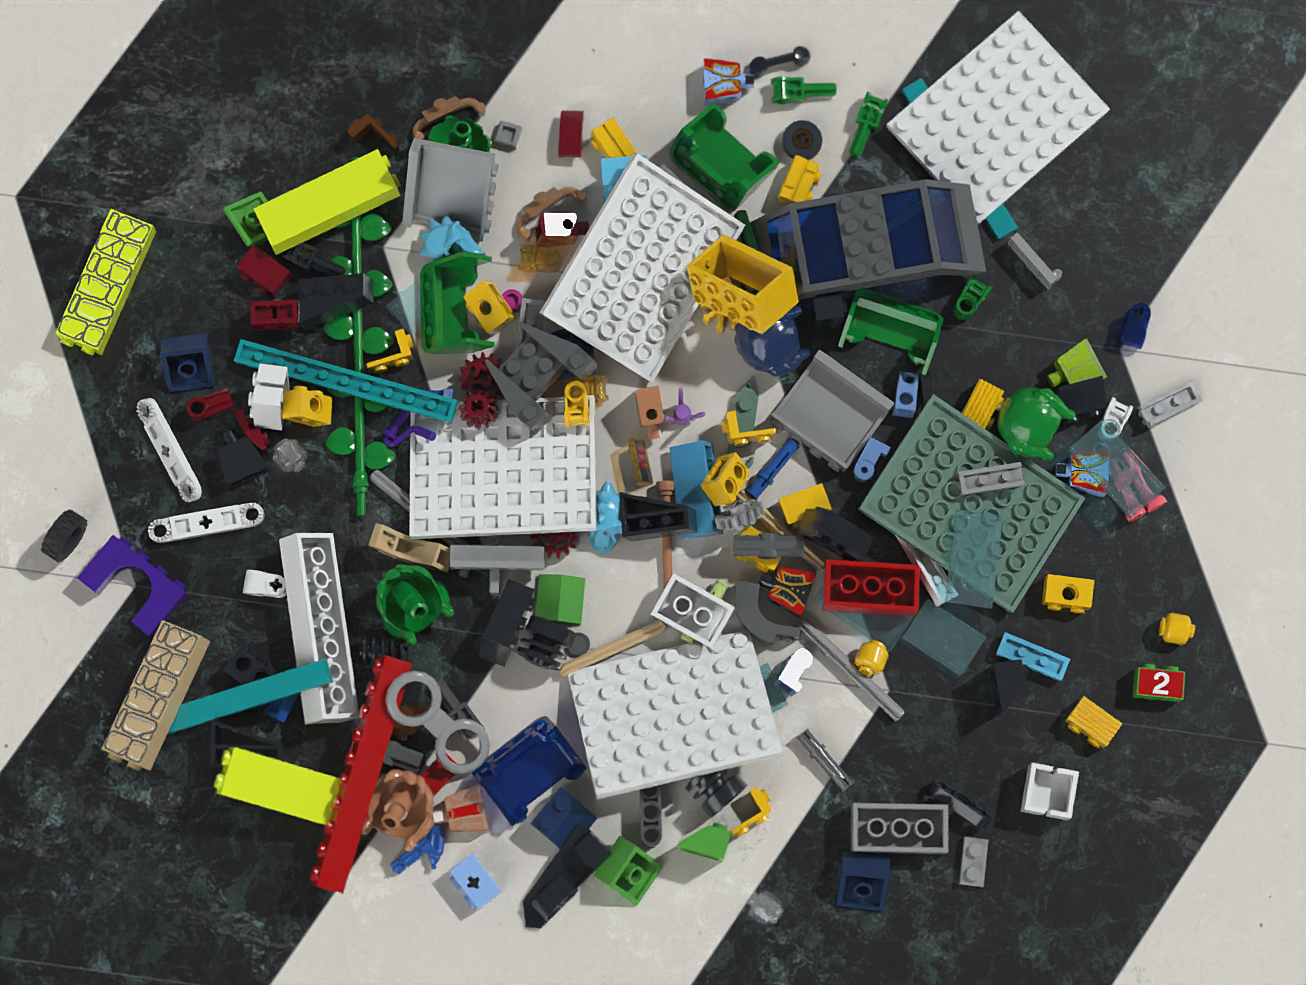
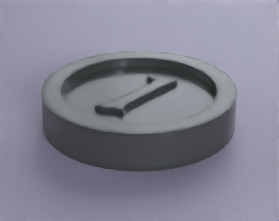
[568,632,590,656]

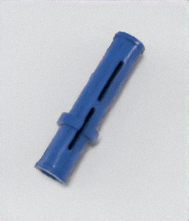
[745,438,800,500]

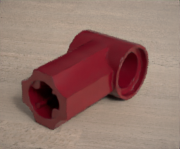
[187,388,234,422]

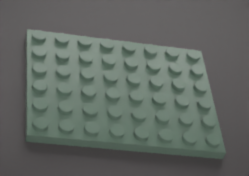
[858,394,1085,613]

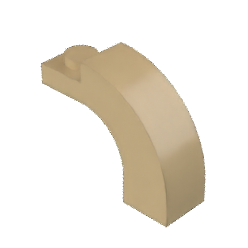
[369,523,450,573]

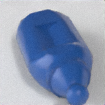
[427,824,445,870]

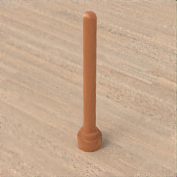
[656,481,675,589]

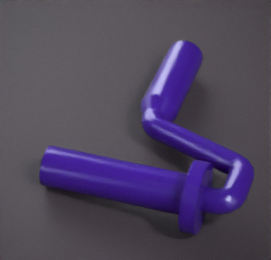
[382,410,436,447]

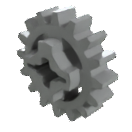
[714,500,765,531]

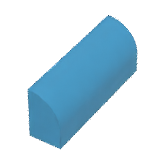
[670,440,724,538]

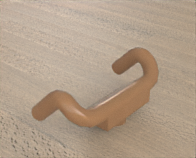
[412,96,486,140]
[516,187,587,242]

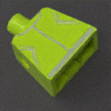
[1047,339,1107,388]

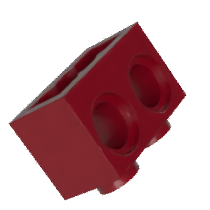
[250,300,300,331]

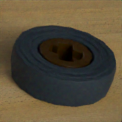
[782,120,823,160]

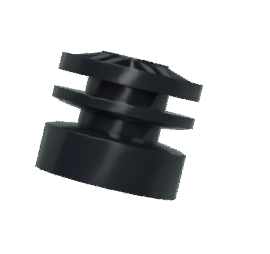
[516,615,576,671]
[685,768,748,818]

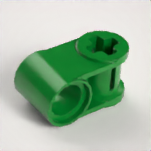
[953,275,992,321]

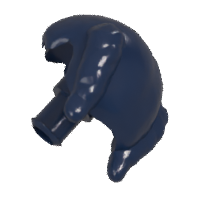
[734,306,810,378]

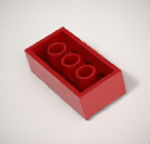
[822,559,920,617]

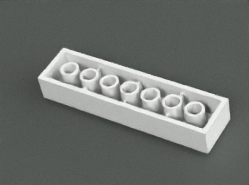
[279,533,359,724]

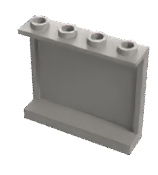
[402,138,499,242]
[770,350,894,473]

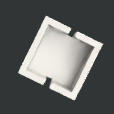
[248,364,290,430]
[1021,763,1079,820]

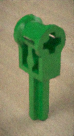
[770,77,837,105]
[848,91,888,157]

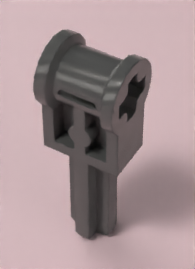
[436,679,485,744]

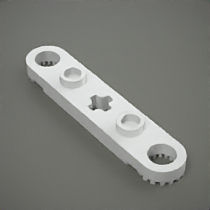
[137,398,201,502]
[148,502,264,543]

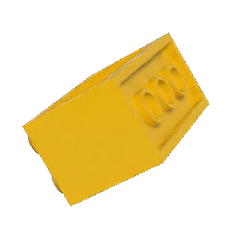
[687,234,799,334]

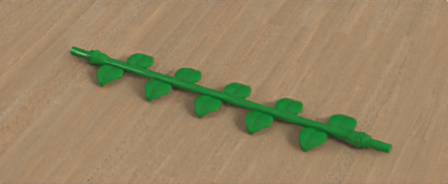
[323,157,396,517]

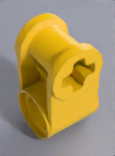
[564,381,590,428]

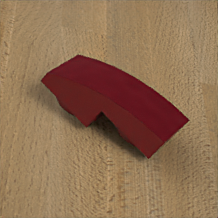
[558,110,584,158]
[234,409,271,454]

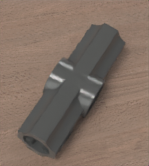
[733,533,805,559]
[350,740,424,773]

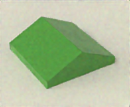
[223,192,268,247]
[535,574,585,625]

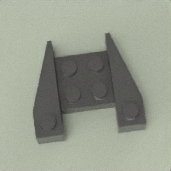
[485,322,598,435]

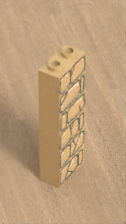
[102,620,210,771]

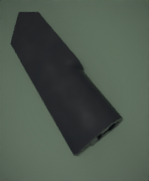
[522,822,612,929]

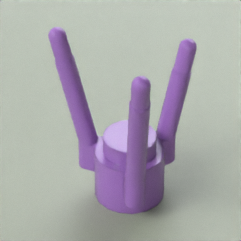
[665,388,706,425]

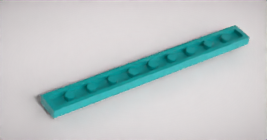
[234,339,459,424]

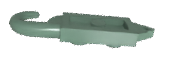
[727,380,759,469]

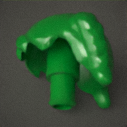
[427,115,492,153]
[997,387,1076,461]
[376,564,454,646]

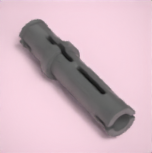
[797,729,854,792]

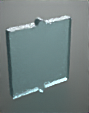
[386,282,421,336]

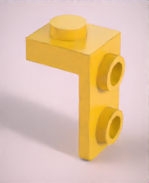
[366,329,414,374]
[721,411,776,446]
[731,786,772,837]

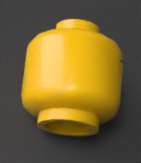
[1159,613,1195,645]
[855,640,889,676]

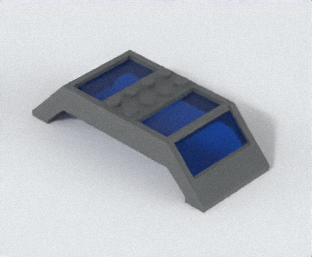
[750,179,986,301]

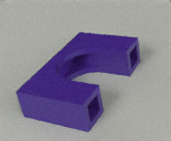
[77,535,188,639]

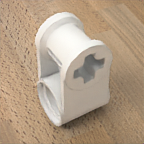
[1097,397,1133,444]
[243,570,287,598]

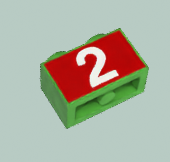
[1133,664,1185,702]

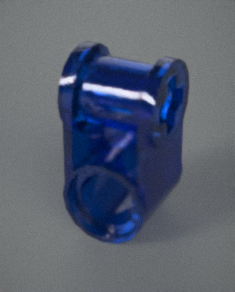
[1118,303,1151,350]

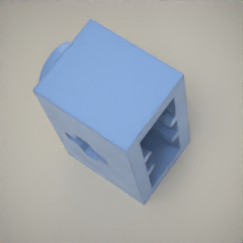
[449,854,502,910]

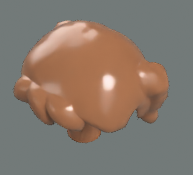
[361,769,435,852]

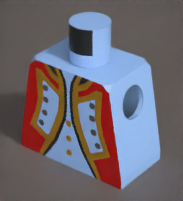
[703,58,754,106]
[1055,450,1110,497]

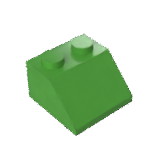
[677,823,731,862]
[593,836,664,906]

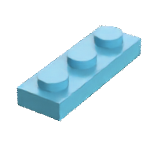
[995,632,1070,681]

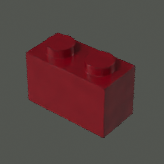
[237,245,292,299]

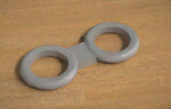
[386,671,490,774]

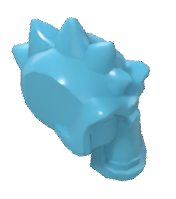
[419,215,486,261]
[589,481,622,553]

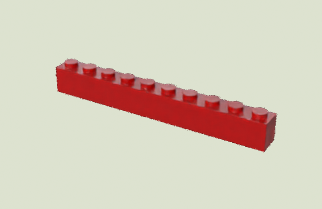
[310,655,412,894]

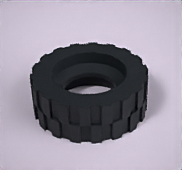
[41,509,88,563]

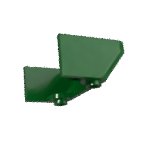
[420,251,495,354]
[838,289,943,375]

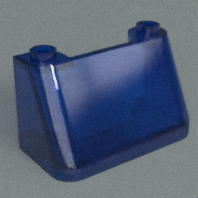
[472,716,587,826]

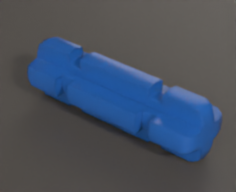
[390,838,433,874]

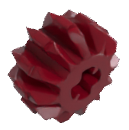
[459,389,499,430]

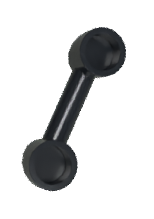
[749,46,811,78]

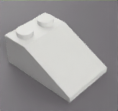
[651,573,735,648]

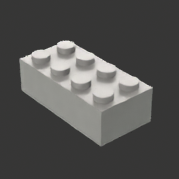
[851,803,948,854]

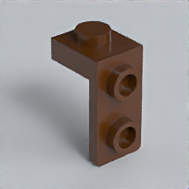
[347,113,399,154]

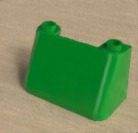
[669,103,780,211]

